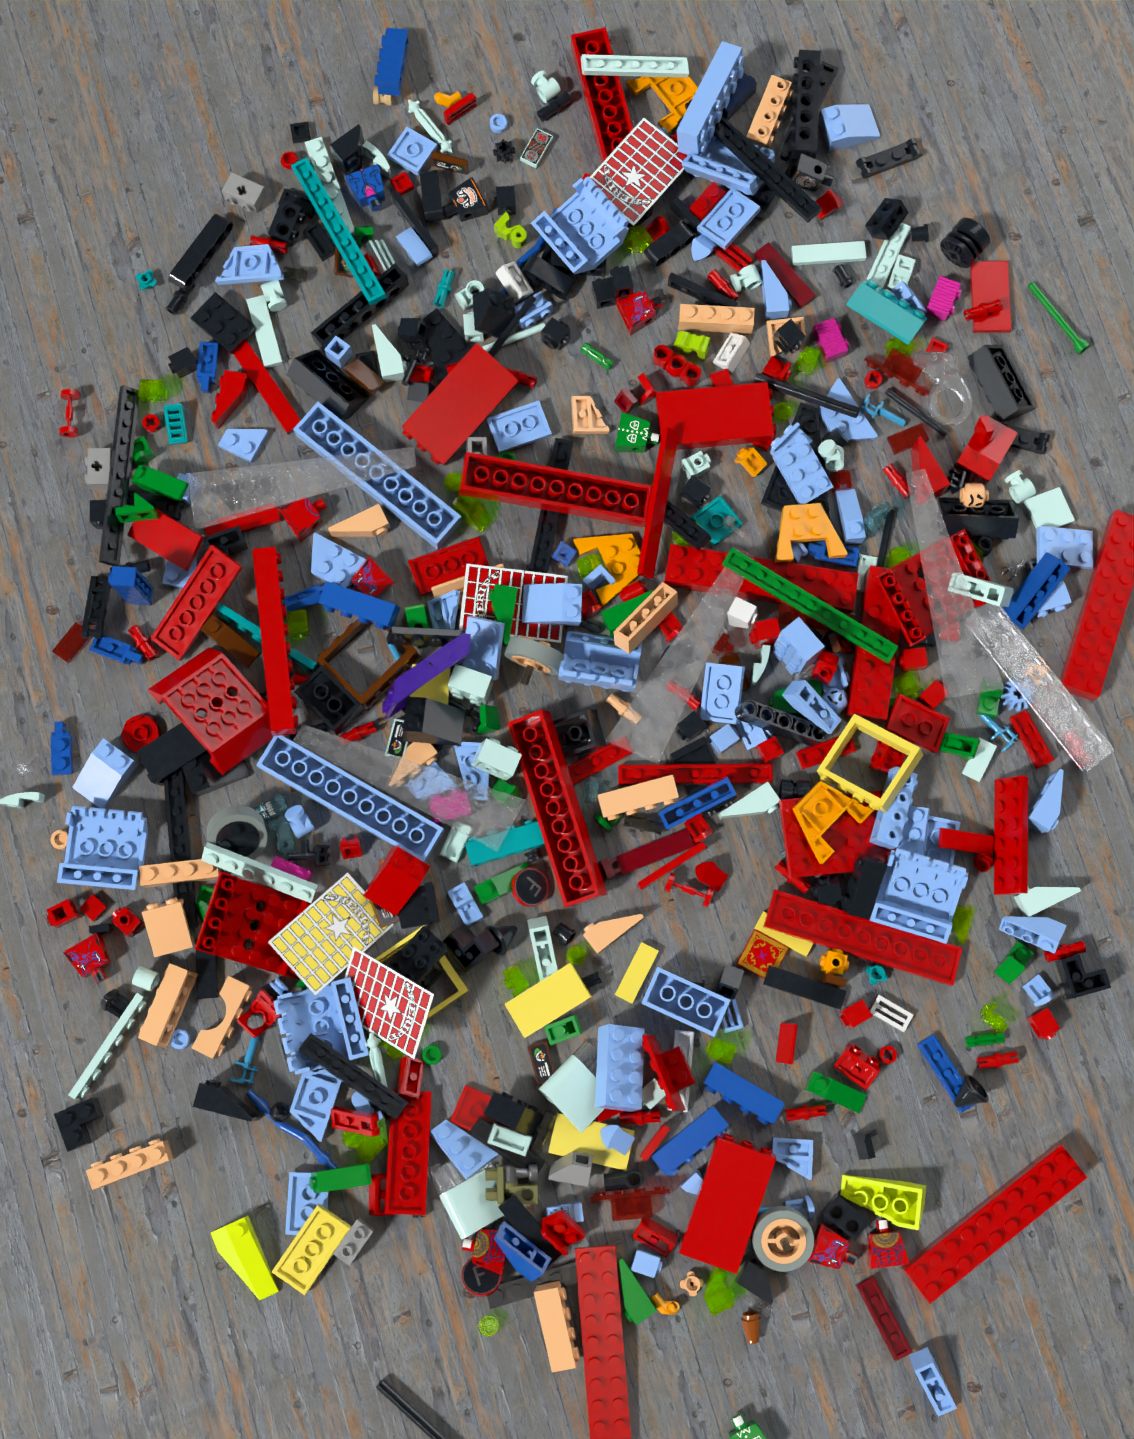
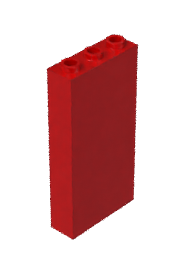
[401,343,518,466]
[656,382,776,450]
[679,1133,776,1274]

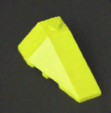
[840,1174,926,1230]
[211,1216,279,1300]

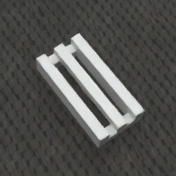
[869,995,913,1032]

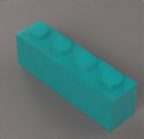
[465,819,545,868]

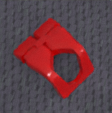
[237,989,282,1038]

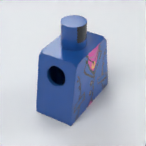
[346,164,385,212]

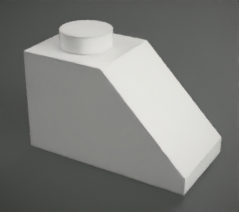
[727,597,759,629]

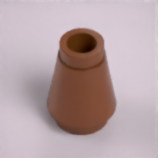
[741,1311,761,1344]

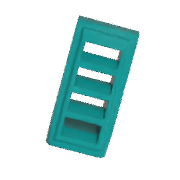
[163,403,188,445]

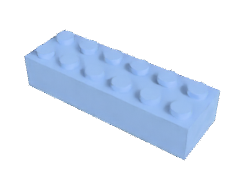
[677,41,744,156]

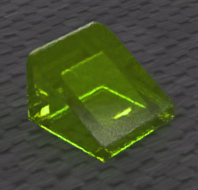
[576,554,601,578]

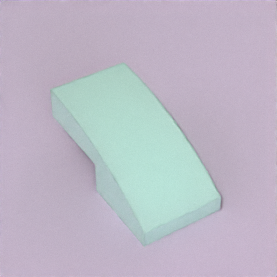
[362,140,392,179]
[887,254,916,291]
[751,645,770,686]
[962,737,997,782]
[0,792,45,808]

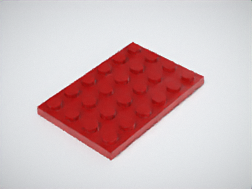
[779,790,899,878]

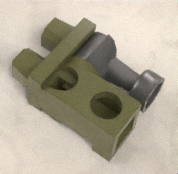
[485,1164,538,1204]

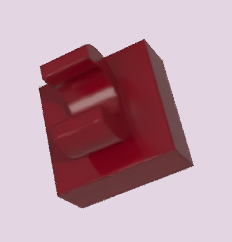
[614,388,639,414]
[598,857,621,881]

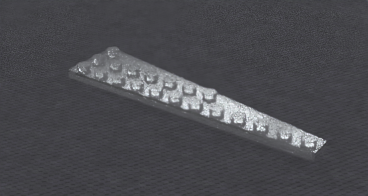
[187,447,417,530]
[906,469,1005,699]
[606,548,755,765]
[293,724,526,852]

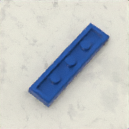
[916,1034,975,1113]

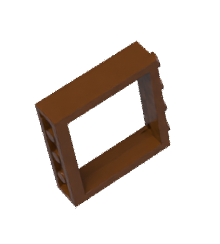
[316,619,421,710]

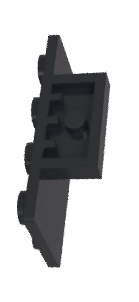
[387,926,449,991]

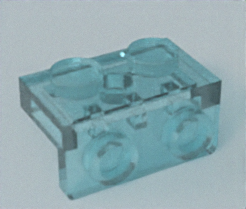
[863,502,892,538]

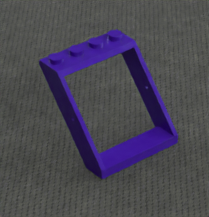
[382,633,471,719]

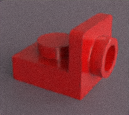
[762,356,792,381]

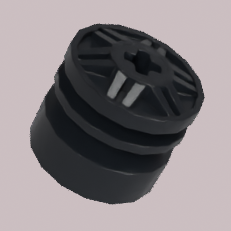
[940,217,990,268]

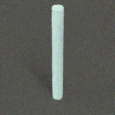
[482,323,545,352]

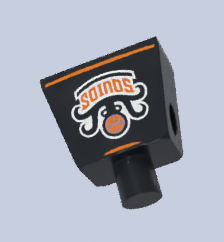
[789,154,834,191]
[442,177,488,222]

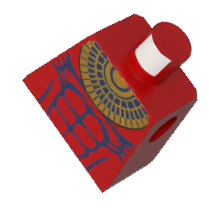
[867,1219,909,1269]
[462,1230,507,1275]

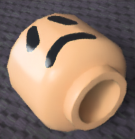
[959,483,989,508]

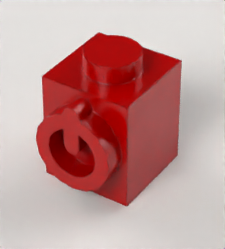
[811,650,839,685]

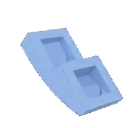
[396,227,432,267]
[891,281,927,313]
[447,882,484,928]

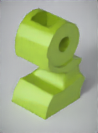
[494,212,527,248]
[673,331,710,360]

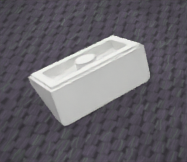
[496,261,534,303]
[713,332,750,373]

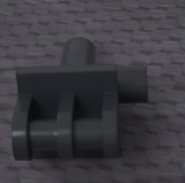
[947,469,975,494]
[288,840,330,867]

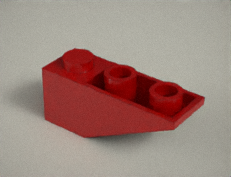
[211,370,250,429]

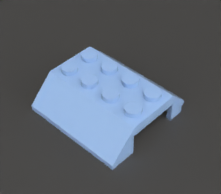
[682,135,775,195]
[531,176,629,274]
[558,631,643,692]
[57,806,148,890]
[870,848,968,944]
[273,977,369,1075]

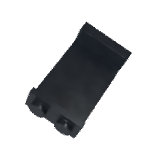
[137,716,208,786]
[669,736,737,818]

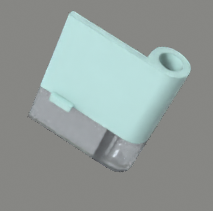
[539,1038,604,1133]
[428,1161,504,1239]

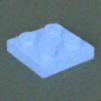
[387,127,438,176]

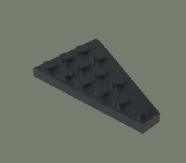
[423,308,472,385]
[761,402,830,520]

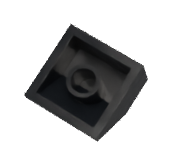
[330,124,365,176]
[472,288,515,338]

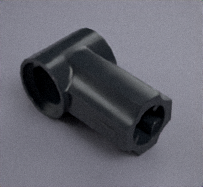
[603,1169,644,1192]

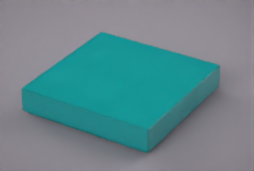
[690,495,743,547]

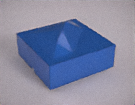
[551,541,577,567]

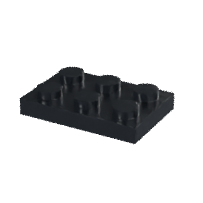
[190,292,257,355]

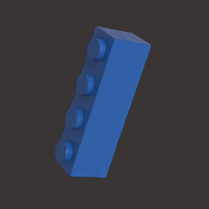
[375,28,409,96]
[999,552,1071,630]
[108,566,153,605]
[318,581,400,630]
[658,776,737,830]
[702,1062,785,1125]
[651,1106,729,1176]

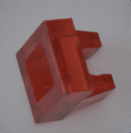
[830,470,852,492]
[712,632,735,656]

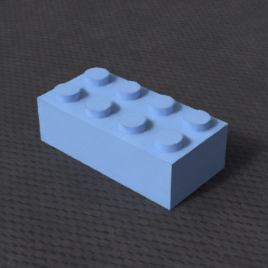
[773,617,825,677]
[642,967,731,1037]
[595,1024,644,1112]

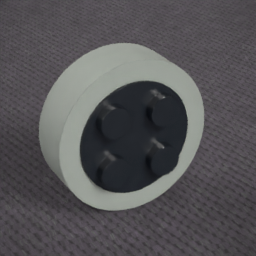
[206,805,267,860]

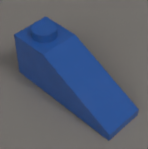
[494,1221,551,1282]

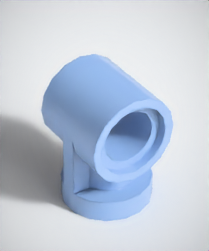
[285,805,315,839]

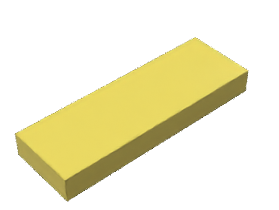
[754,912,813,957]
[615,942,659,1004]

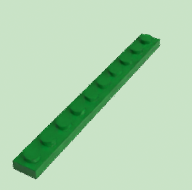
[722,548,898,663]

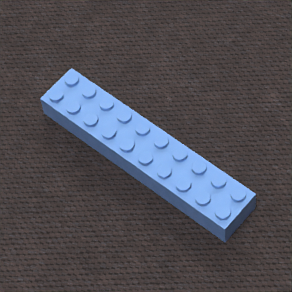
[293,402,462,550]
[256,735,445,863]

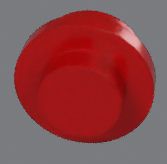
[280,151,299,170]
[973,853,993,872]

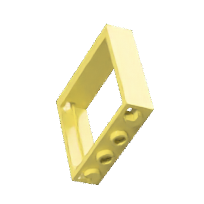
[817,714,923,813]
[375,925,469,1021]

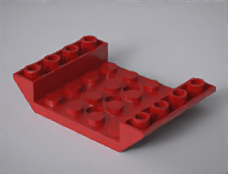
[875,529,991,646]
[148,647,274,776]
[194,871,314,980]

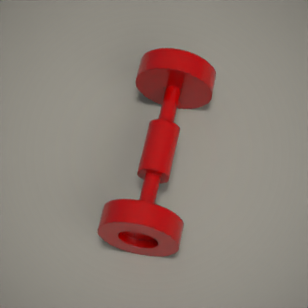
[59,389,80,438]
[664,873,714,908]

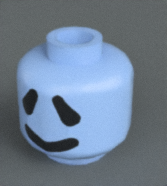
[821,688,848,715]

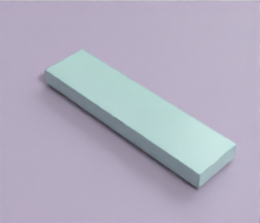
[867,223,911,288]
[791,241,866,266]
[246,295,283,368]

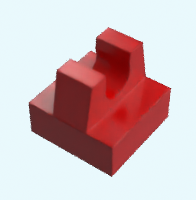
[340,835,363,859]

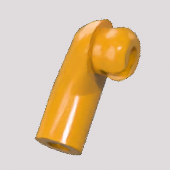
[434,91,462,107]
[650,1292,680,1315]

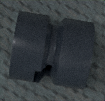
[779,779,810,800]

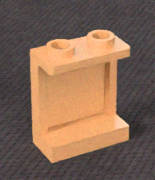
[142,897,195,957]

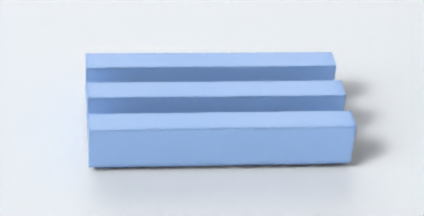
[718,994,744,1033]

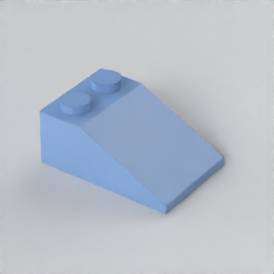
[818,104,880,152]
[522,583,582,626]
[72,738,139,809]
[1028,769,1063,834]

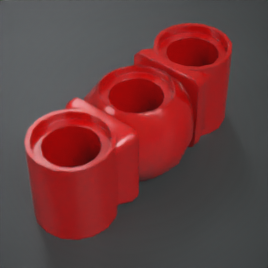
[653,345,701,387]

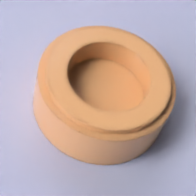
[51,830,68,850]

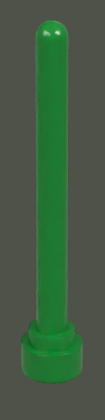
[1028,282,1090,355]

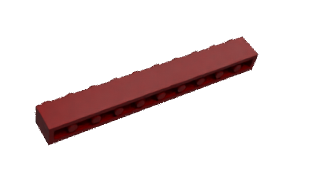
[252,546,299,736]

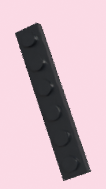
[299,1033,408,1120]
[487,1261,577,1309]

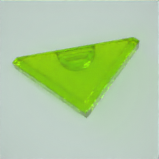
[952,905,973,945]

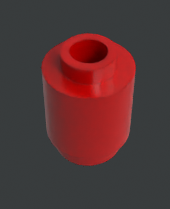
[618,580,647,602]

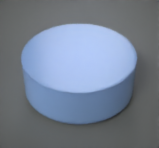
[490,114,508,133]
[170,1029,191,1049]

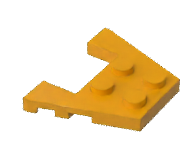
[626,76,698,136]
[775,503,848,563]
[573,534,641,606]
[792,781,873,864]

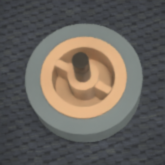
[504,636,564,686]
[751,1206,814,1272]

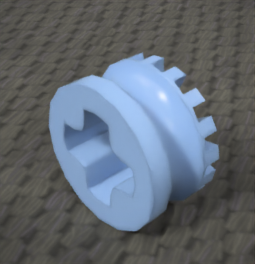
[269,977,289,995]

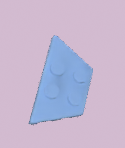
[215,244,284,285]
[818,378,878,442]
[311,533,365,589]
[289,1069,342,1142]

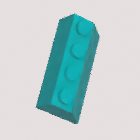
[846,279,928,345]

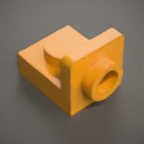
[734,447,767,477]

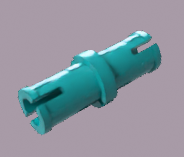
[433,269,455,308]

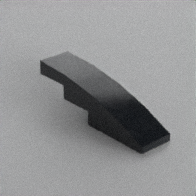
[763,966,846,1010]
[498,1193,562,1267]

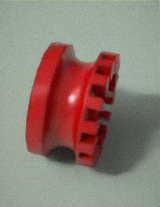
[864,371,882,390]
[142,414,161,433]
[878,1046,897,1064]

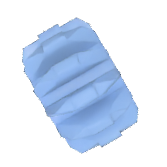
[1000,679,1034,712]

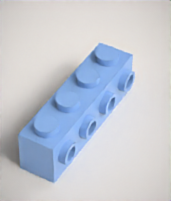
[869,766,918,850]

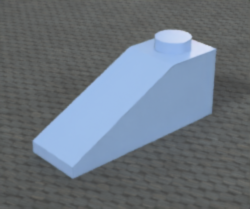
[760,260,792,319]
[836,489,866,545]
[782,680,841,734]
[909,1347,957,1416]

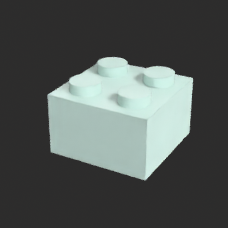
[448,664,493,706]
[471,738,522,781]

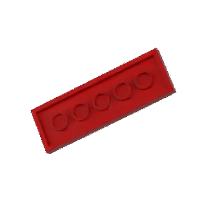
[150,545,243,661]
[994,775,1028,895]
[385,1090,432,1216]

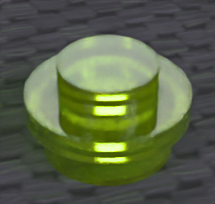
[774,402,792,421]
[444,473,461,491]
[567,946,586,965]
[478,1315,499,1337]

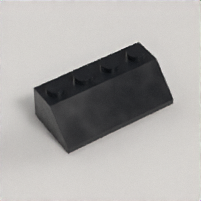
[967,345,1036,421]
[286,349,370,421]
[937,498,1019,540]

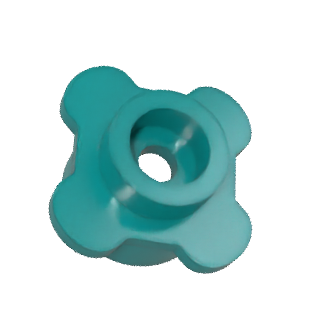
[136,270,157,290]
[865,963,888,985]

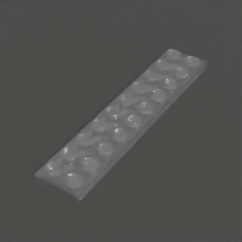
[963,603,1115,773]

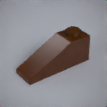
[200,614,260,668]

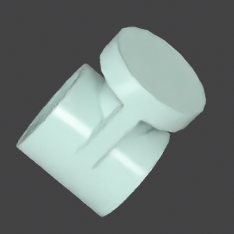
[531,71,561,103]
[730,264,762,292]
[261,280,287,312]
[455,280,484,310]
[818,439,844,472]
[1004,470,1036,503]
[132,966,160,991]

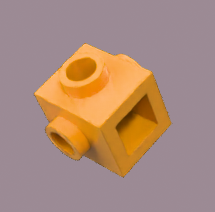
[819,948,849,976]

